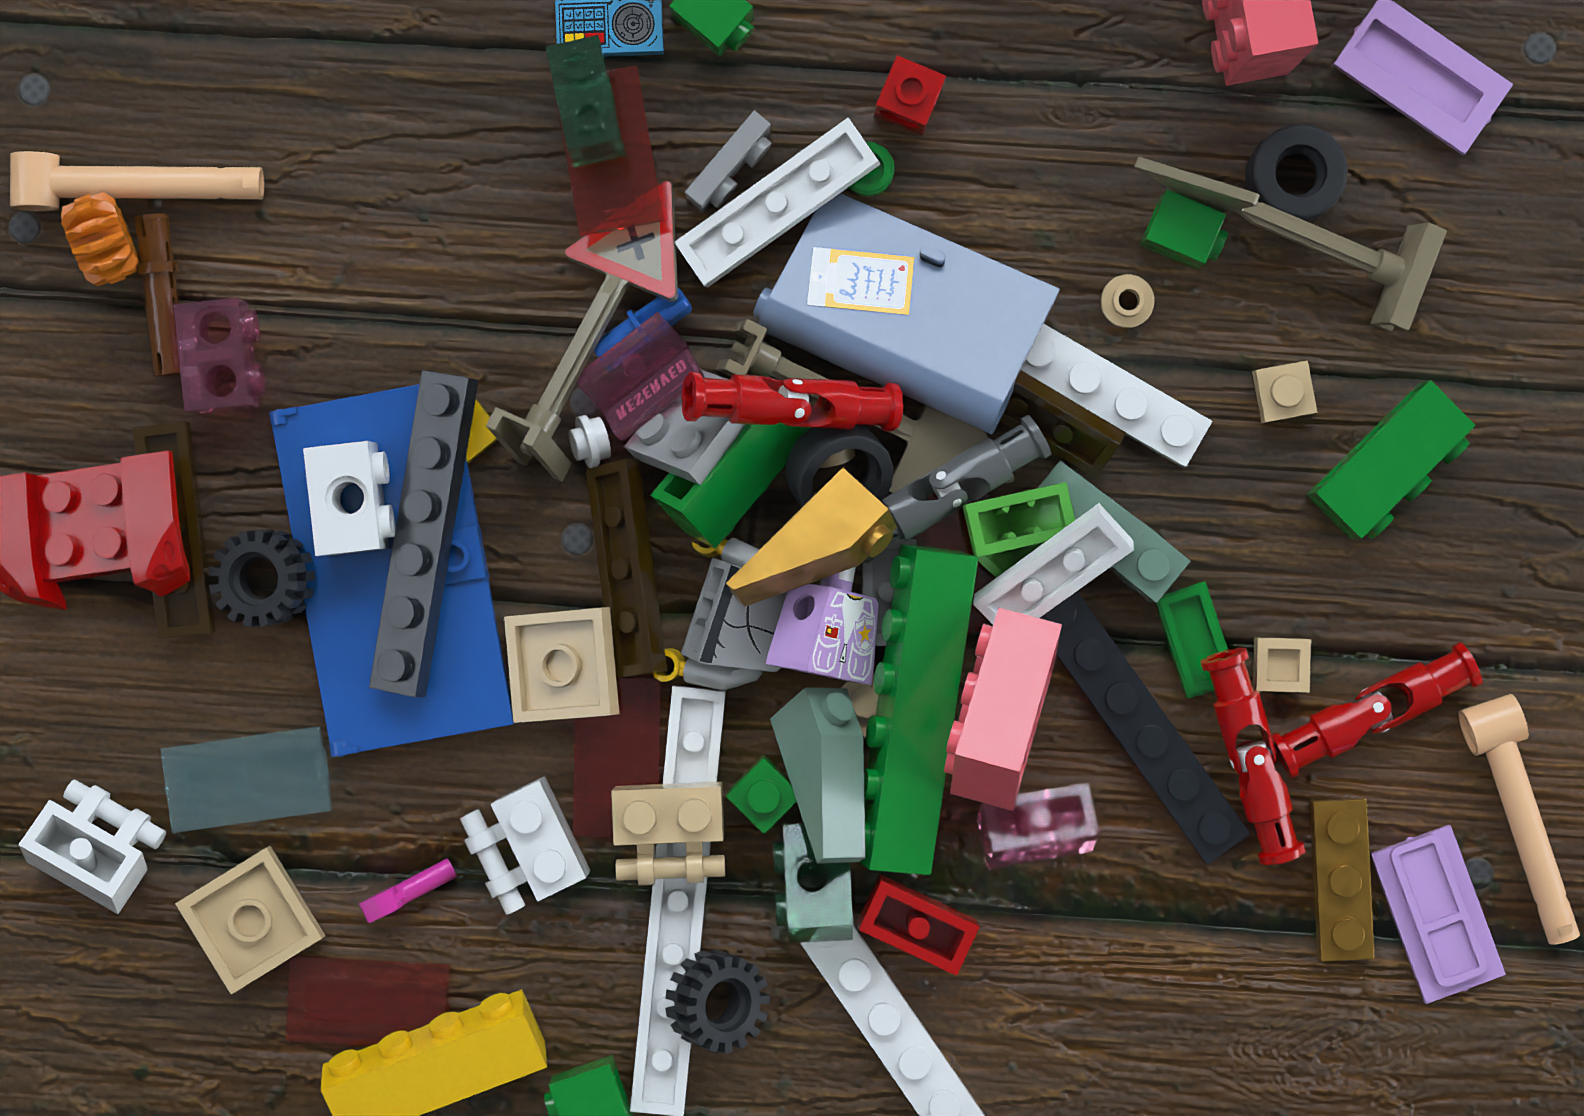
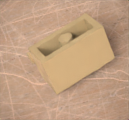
[612,782,725,885]

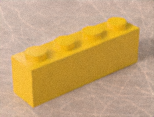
[321,989,547,1116]

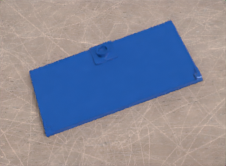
[269,384,515,757]

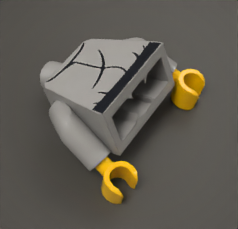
[652,538,788,690]

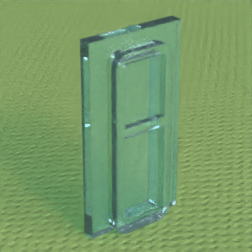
[160,726,332,833]

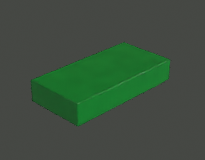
[1154,581,1228,699]

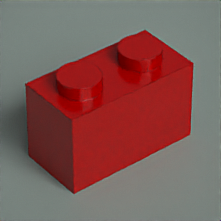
[857,874,980,976]

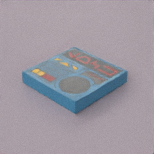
[555,0,664,58]

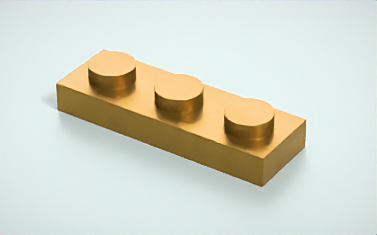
[1310,798,1375,961]

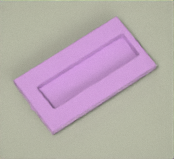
[1332,0,1513,156]
[1369,825,1506,1004]

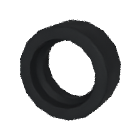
[785,424,894,507]

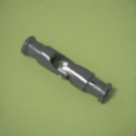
[864,415,1052,563]

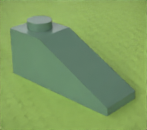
[1038,461,1190,603]
[770,687,865,863]

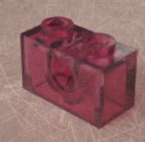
[977,783,1100,869]

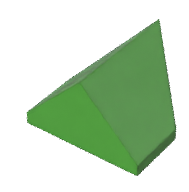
[963,482,1075,578]

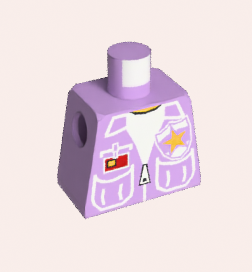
[766,567,879,685]

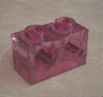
[173,298,265,415]

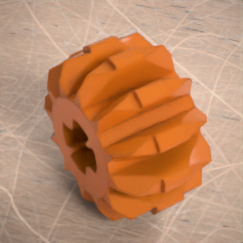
[61,192,139,286]

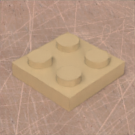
[504,607,619,723]
[175,846,326,994]

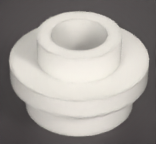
[569,415,611,468]

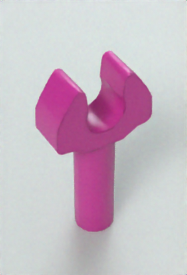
[359,858,457,923]

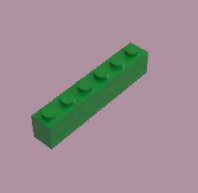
[860,544,979,875]

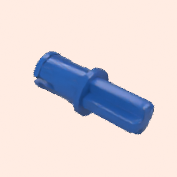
[594,287,692,371]

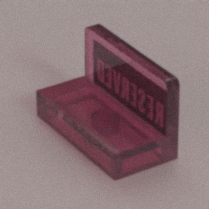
[577,312,704,441]

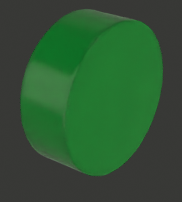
[848,142,894,197]

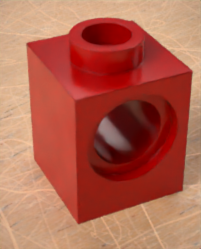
[874,55,946,136]

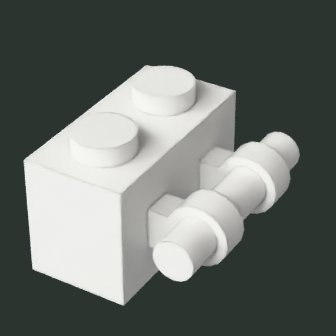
[460,776,591,915]
[19,779,166,914]

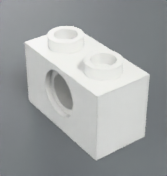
[303,441,396,556]

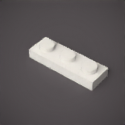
[973,503,1134,625]

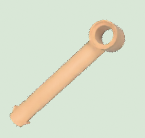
[10,151,264,211]
[1459,694,1580,945]

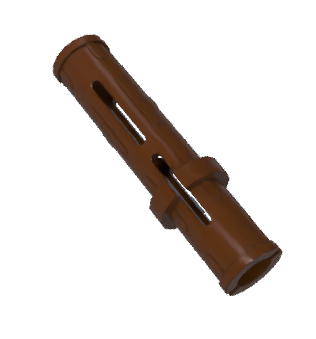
[134,213,188,377]

